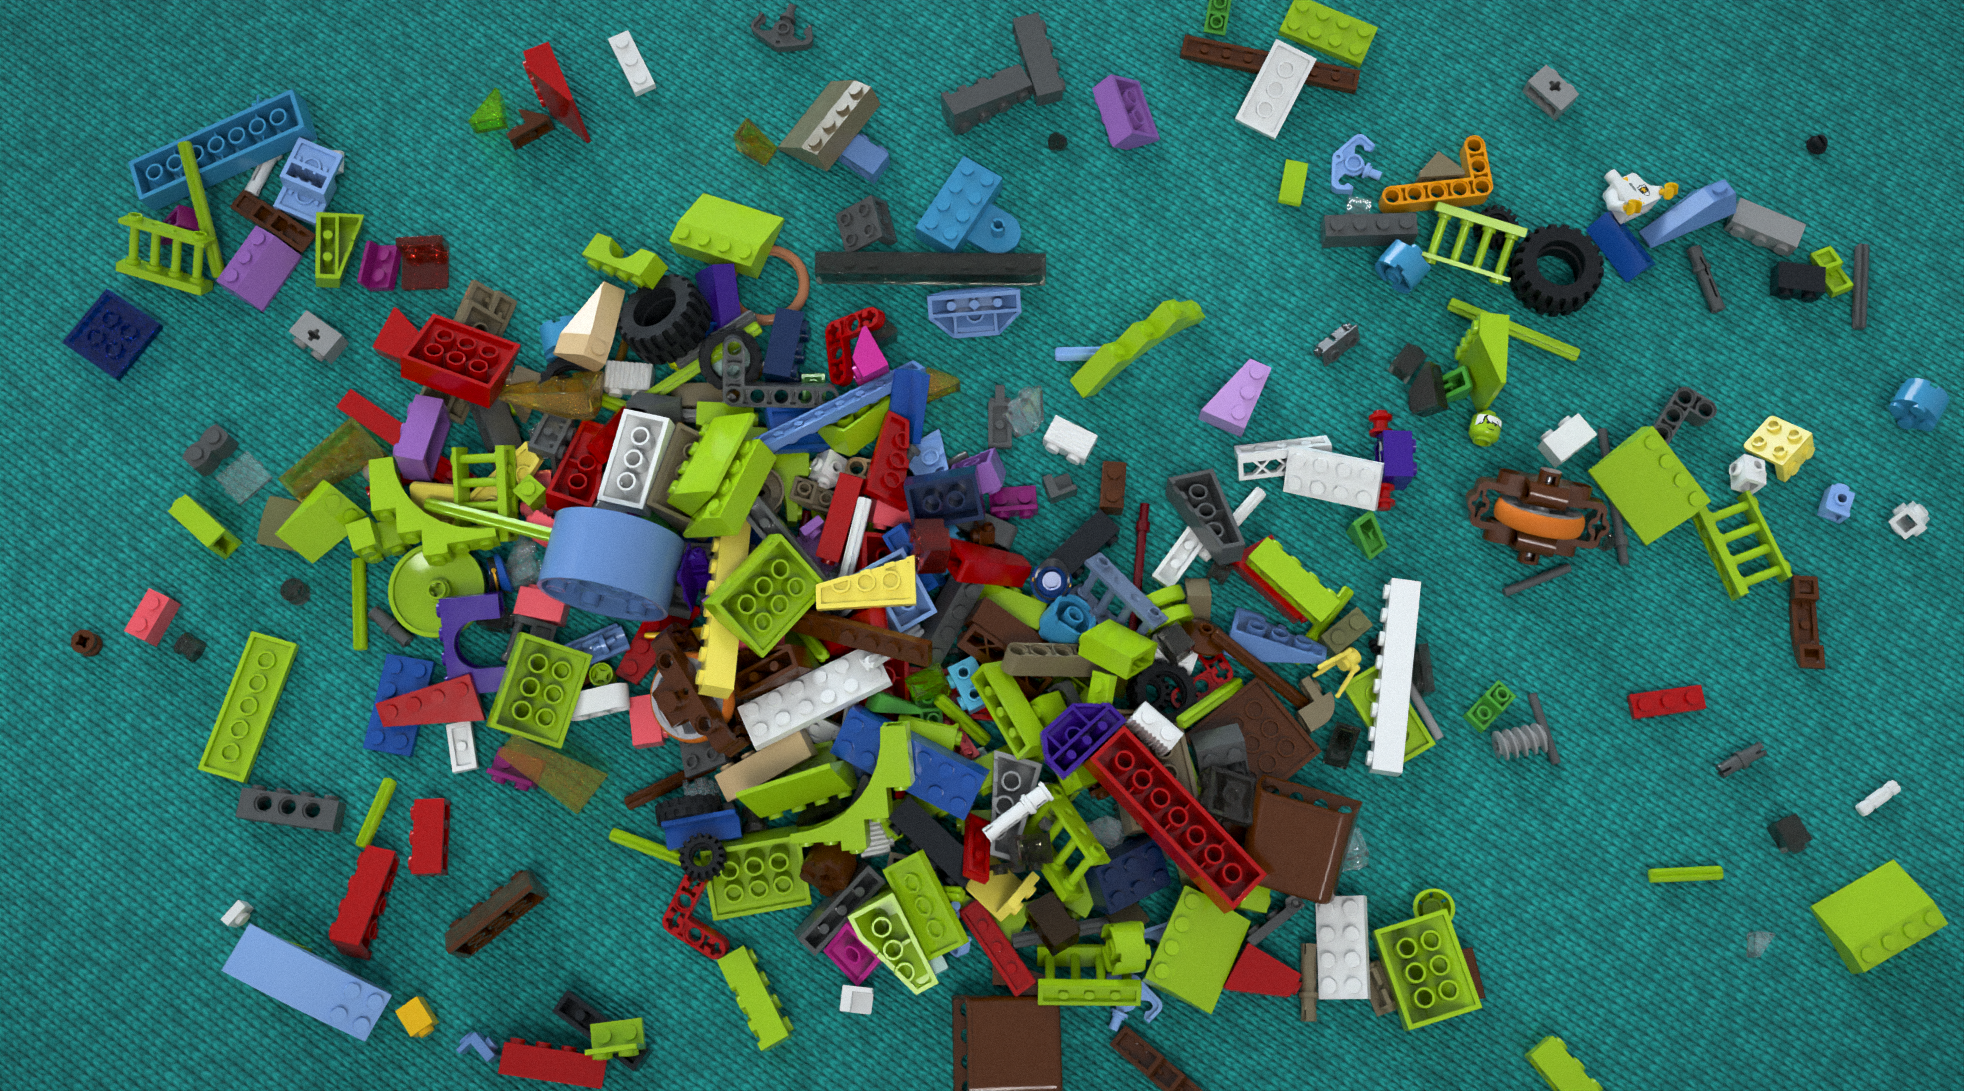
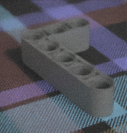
[721,334,839,408]

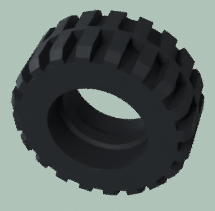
[1508,224,1604,317]
[618,274,711,365]

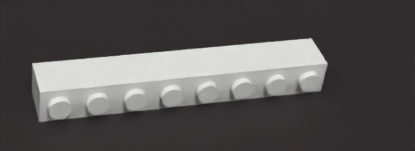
[1365,578,1421,777]

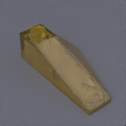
[498,371,604,421]

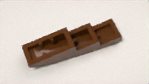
[229,189,316,254]
[1109,1025,1203,1091]

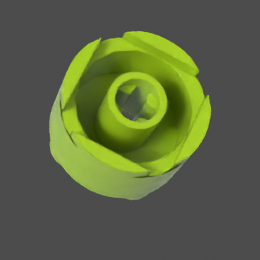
[1101,920,1151,976]

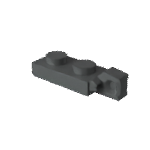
[988,385,1012,449]
[1244,896,1305,946]

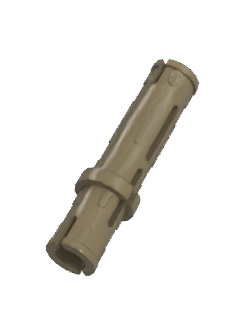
[1299,943,1319,1022]

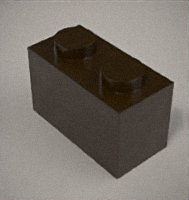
[1025,891,1080,956]

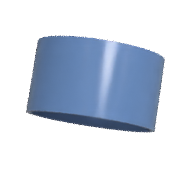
[537,507,685,622]

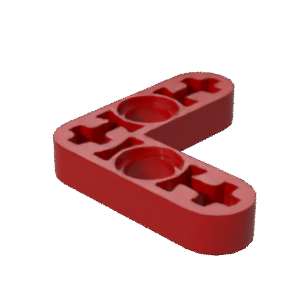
[825,307,885,387]
[1170,653,1233,710]
[662,874,730,960]

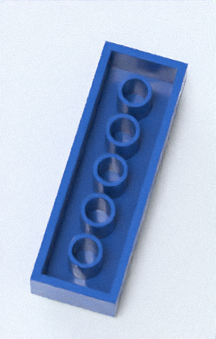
[830,703,990,821]

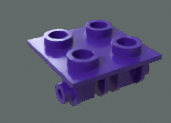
[677,543,712,612]

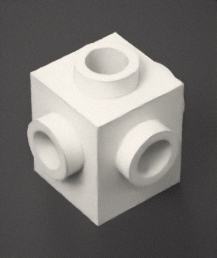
[809,449,848,489]
[1729,454,1767,495]
[1888,501,1930,540]

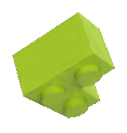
[345,517,413,564]

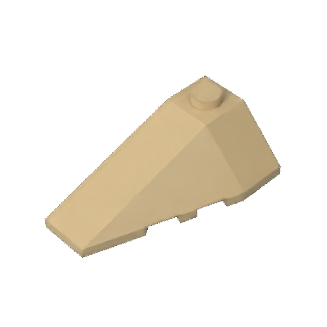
[553,281,625,373]

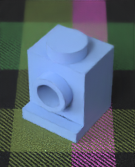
[1817,483,1855,524]

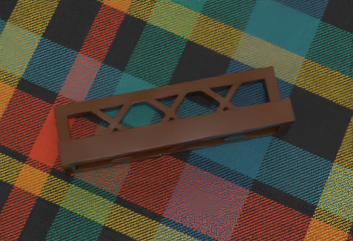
[957,621,1053,699]

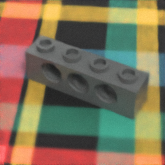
[235,785,347,834]

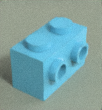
[945,656,986,715]

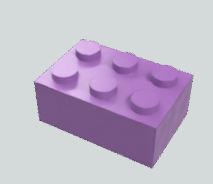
[393,394,452,483]

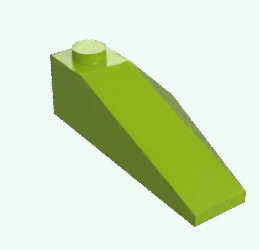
[847,888,939,995]

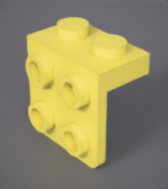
[1744,416,1815,482]
[409,481,455,525]
[965,857,1040,922]

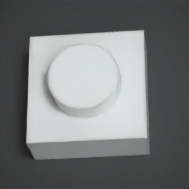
[220,900,254,928]

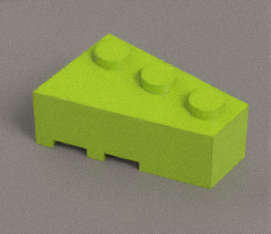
[315,212,364,288]

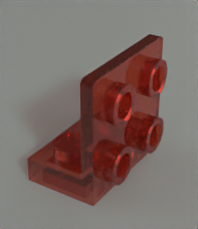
[396,235,449,291]

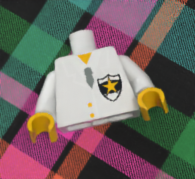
[1603,169,1678,224]

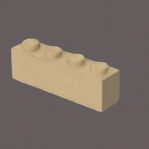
[715,728,819,802]

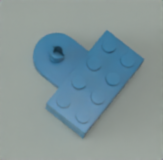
[915,156,1021,261]

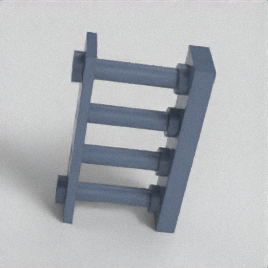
[1069,552,1169,636]

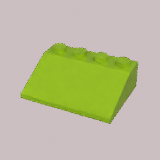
[669,193,785,279]
[1454,312,1510,413]
[666,413,756,516]
[1587,426,1711,546]
[683,439,777,538]
[703,534,824,658]
[486,632,593,749]
[735,760,858,820]
[700,824,812,921]
[1809,859,1948,974]
[1142,885,1251,1015]
[1370,908,1482,1032]

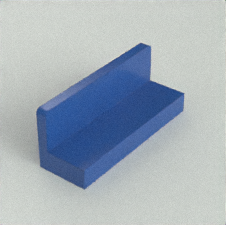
[1586,211,1656,282]
[889,369,930,444]
[882,522,946,593]
[661,809,743,851]

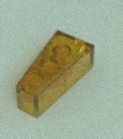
[278,416,389,501]
[498,734,608,814]

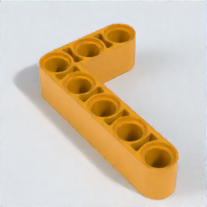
[1378,135,1493,213]

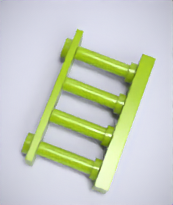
[1421,201,1528,285]
[116,212,216,296]
[450,445,520,542]
[1691,490,1793,601]
[1021,783,1111,902]
[1037,944,1142,1006]

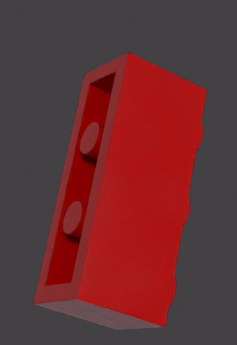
[408,798,451,876]

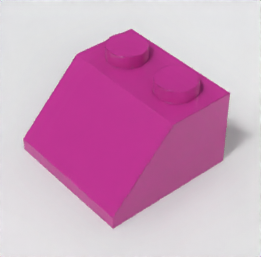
[851,326,889,387]
[823,921,883,986]

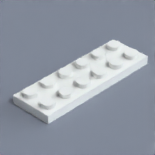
[737,649,892,751]

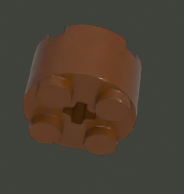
[799,841,858,897]

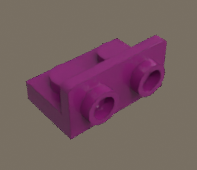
[357,241,403,291]
[989,485,1038,521]
[486,747,547,792]

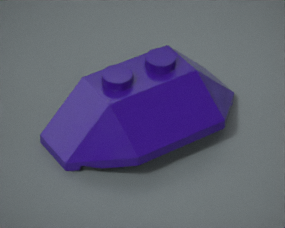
[1039,703,1127,780]

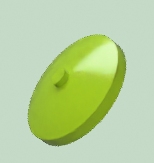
[388,545,487,639]

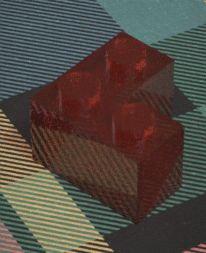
[908,518,951,574]

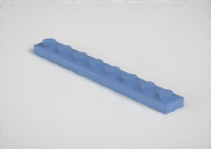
[752,360,926,453]

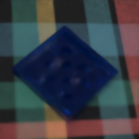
[62,289,164,381]

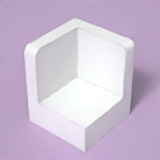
[840,985,874,1015]

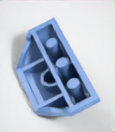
[927,286,1022,339]

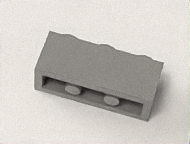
[1724,198,1806,257]

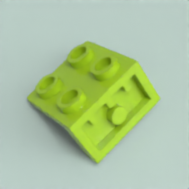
[584,1017,646,1061]

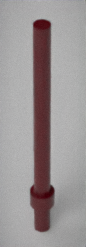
[1129,503,1150,632]

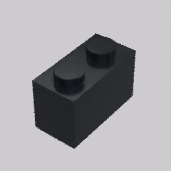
[1770,261,1826,303]

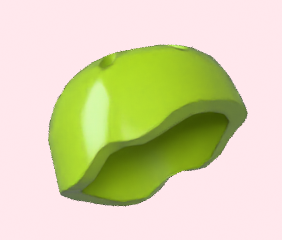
[1413,888,1455,921]

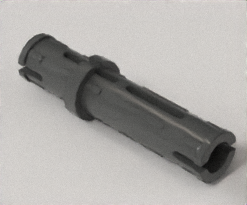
[1686,245,1726,314]

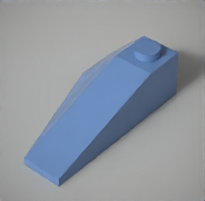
[1639,179,1736,248]
[1223,607,1327,664]

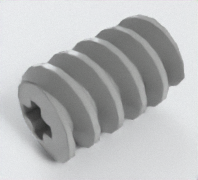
[1491,723,1548,761]

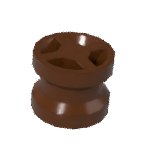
[71,629,103,657]

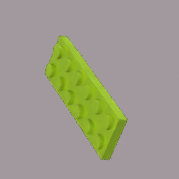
[198,631,300,784]

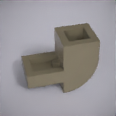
[1294,676,1335,735]

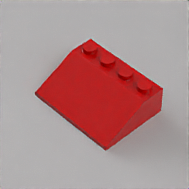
[522,41,591,143]
[401,313,521,409]

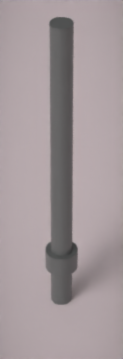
[1597,428,1629,566]

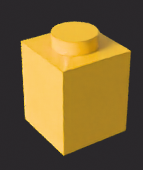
[395,996,439,1038]

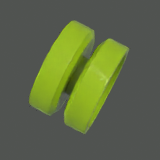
[1135,584,1194,638]

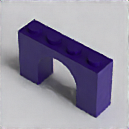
[436,591,507,693]

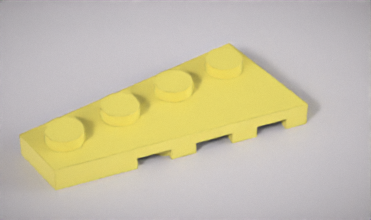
[470,441,544,525]
[816,555,917,611]

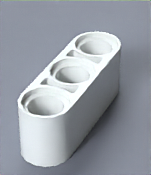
[571,683,630,721]

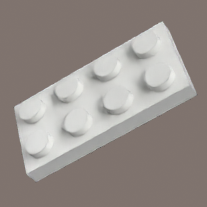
[1235,39,1316,141]
[1283,444,1384,511]
[1315,895,1371,1000]

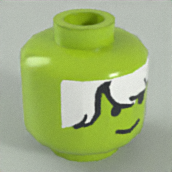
[1468,410,1502,447]

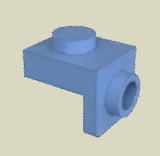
[456,1032,501,1062]

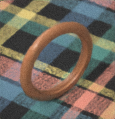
[735,245,810,326]

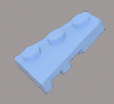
[909,429,949,476]

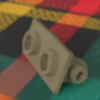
[1369,960,1396,1017]

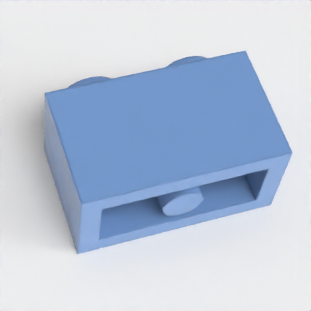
[838,133,890,184]

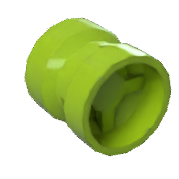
[589,662,617,687]

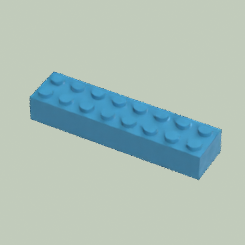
[128,89,318,211]

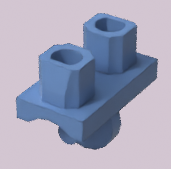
[581,626,631,667]

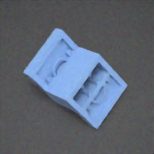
[273,137,344,226]

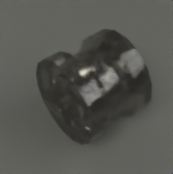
[1206,561,1234,586]
[280,578,311,606]
[174,632,206,662]

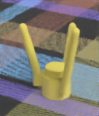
[1312,647,1362,698]

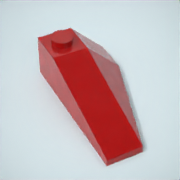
[545,418,604,511]

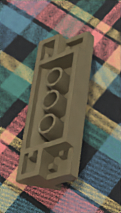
[419,280,517,425]

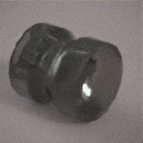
[742,807,769,833]

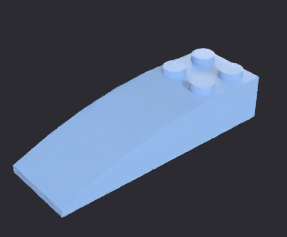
[222,923,392,1041]

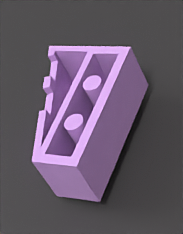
[1198,359,1272,437]

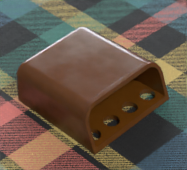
[1243,774,1363,905]
[952,994,1063,1091]

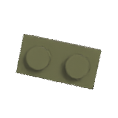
[1317,607,1373,658]

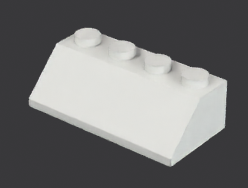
[597,409,676,517]

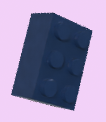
[762,307,811,392]
[903,465,986,531]
[1084,833,1172,915]

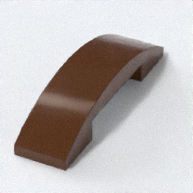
[1789,575,1825,670]

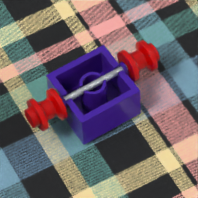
[1369,410,1417,511]

